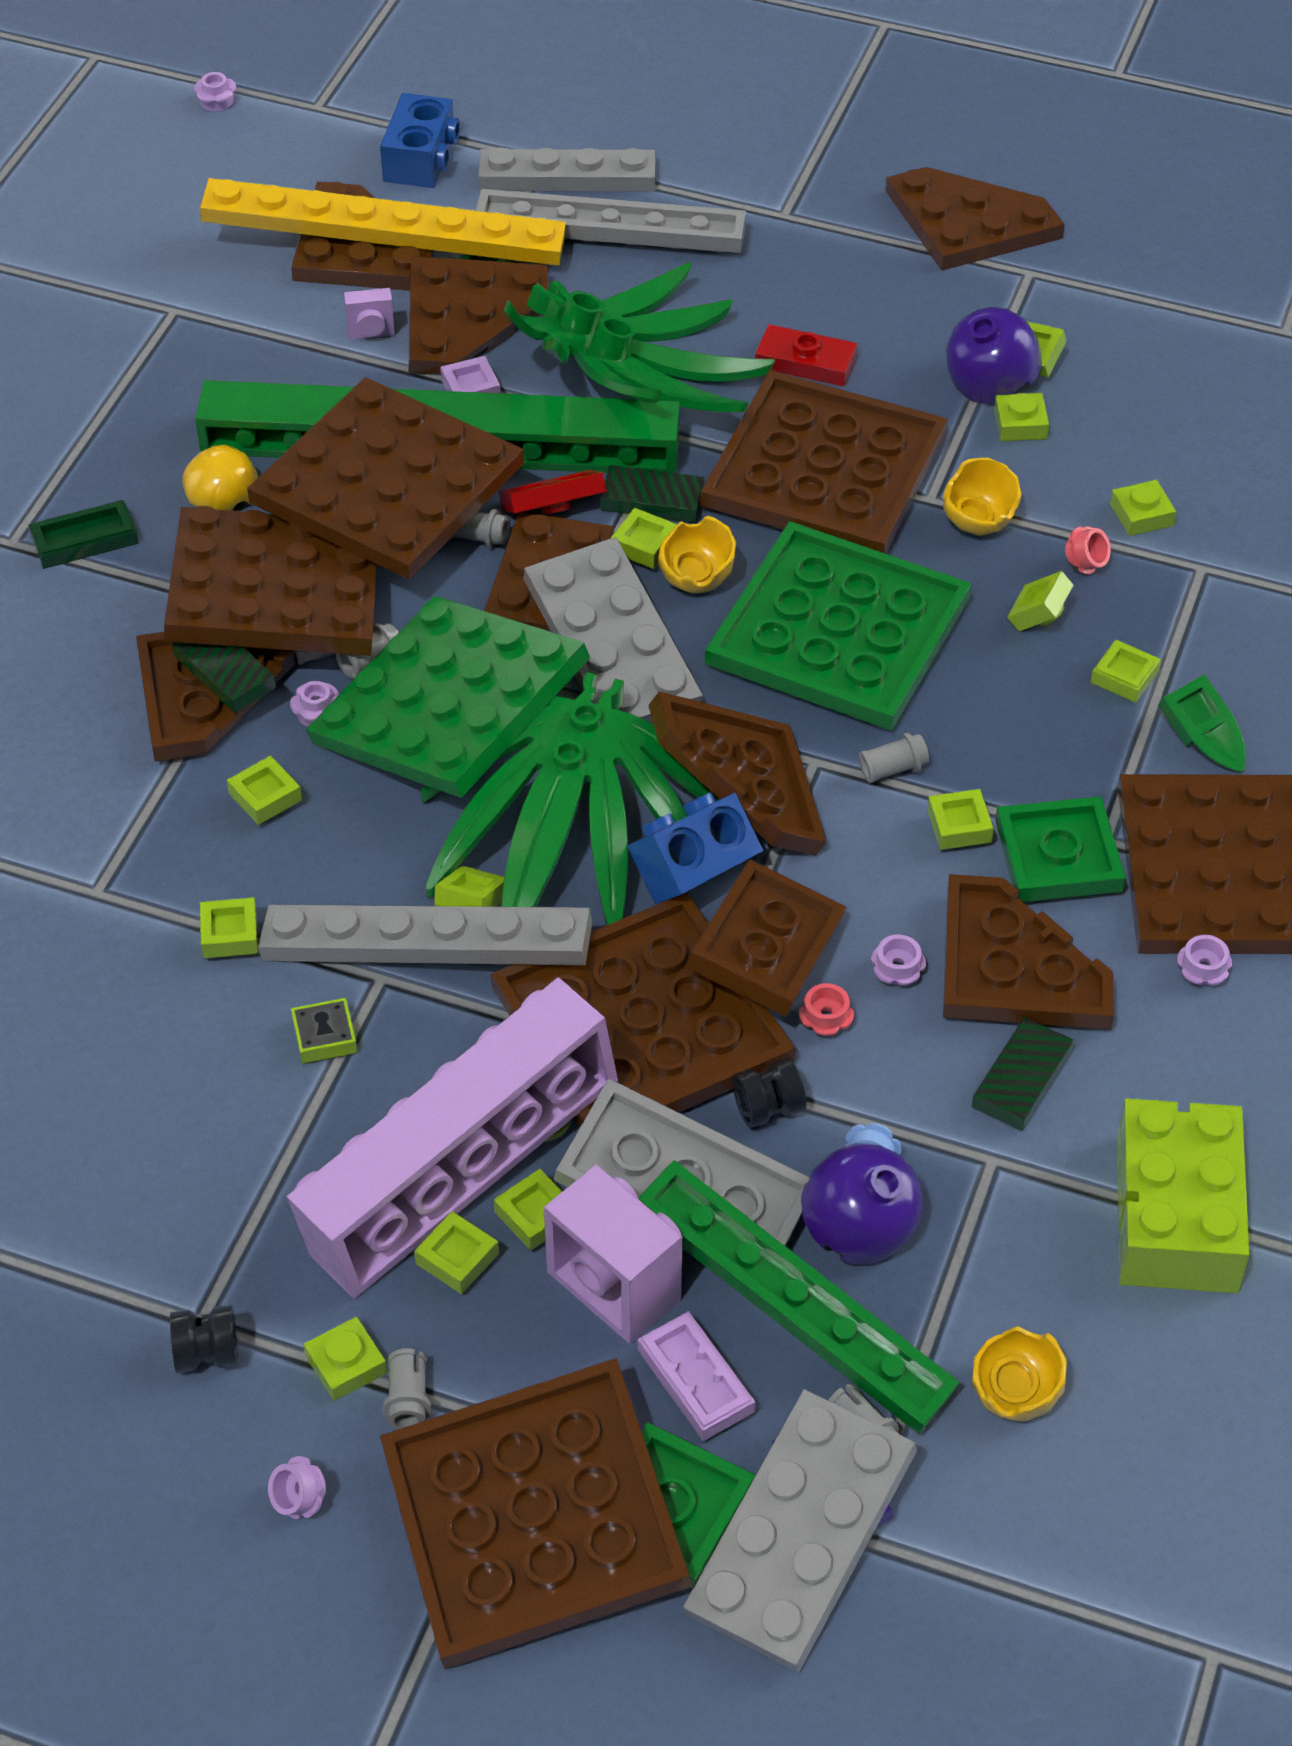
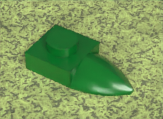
[1158,674,1246,773]

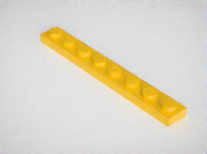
[200,178,566,266]

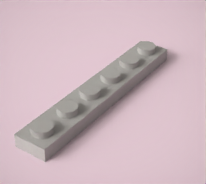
[476,189,746,253]
[258,905,593,965]

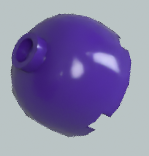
[946,307,1042,404]
[801,1143,923,1265]

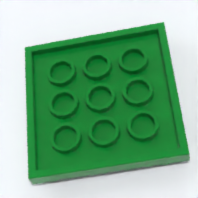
[705,521,972,731]
[306,596,591,798]

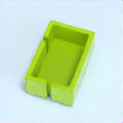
[1117,1098,1250,1293]

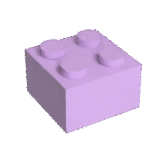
[544,1164,682,1345]

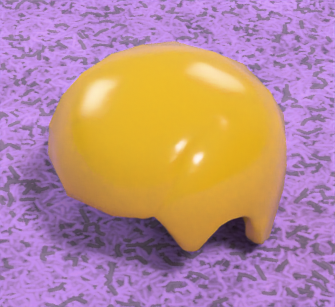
[182,445,259,511]
[942,457,1022,536]
[658,516,736,594]
[972,1326,1067,1422]

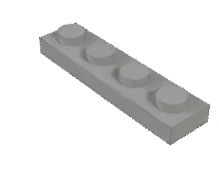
[479,148,655,192]

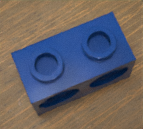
[380,93,460,188]
[627,792,763,904]

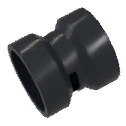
[732,1057,806,1128]
[170,1305,238,1373]

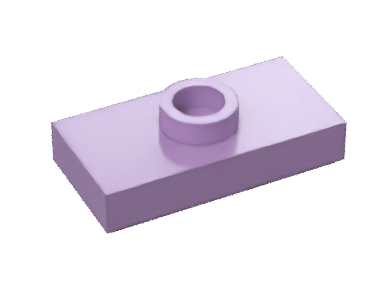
[637,1311,755,1441]

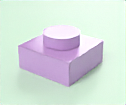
[344,288,395,340]
[441,356,501,393]

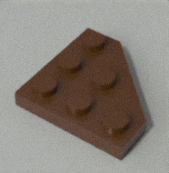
[885,167,1065,271]
[291,181,434,291]
[408,256,548,374]
[136,632,296,761]
[648,691,827,856]
[943,874,1114,1030]

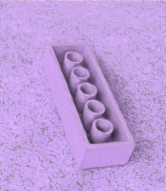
[286,977,618,1299]

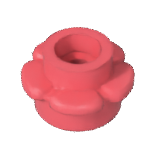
[1065,526,1111,575]
[799,983,854,1036]

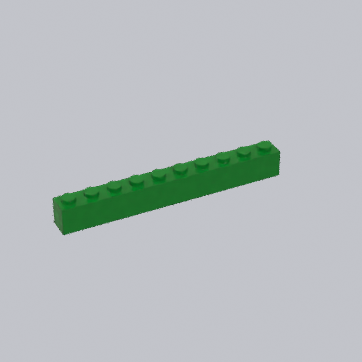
[195,380,680,473]

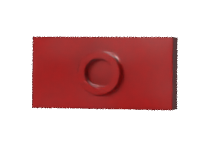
[755,324,858,387]
[498,470,607,514]

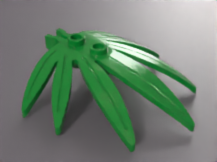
[504,262,775,412]
[421,672,719,926]

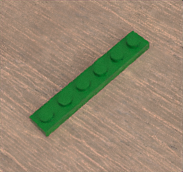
[638,1160,960,1435]

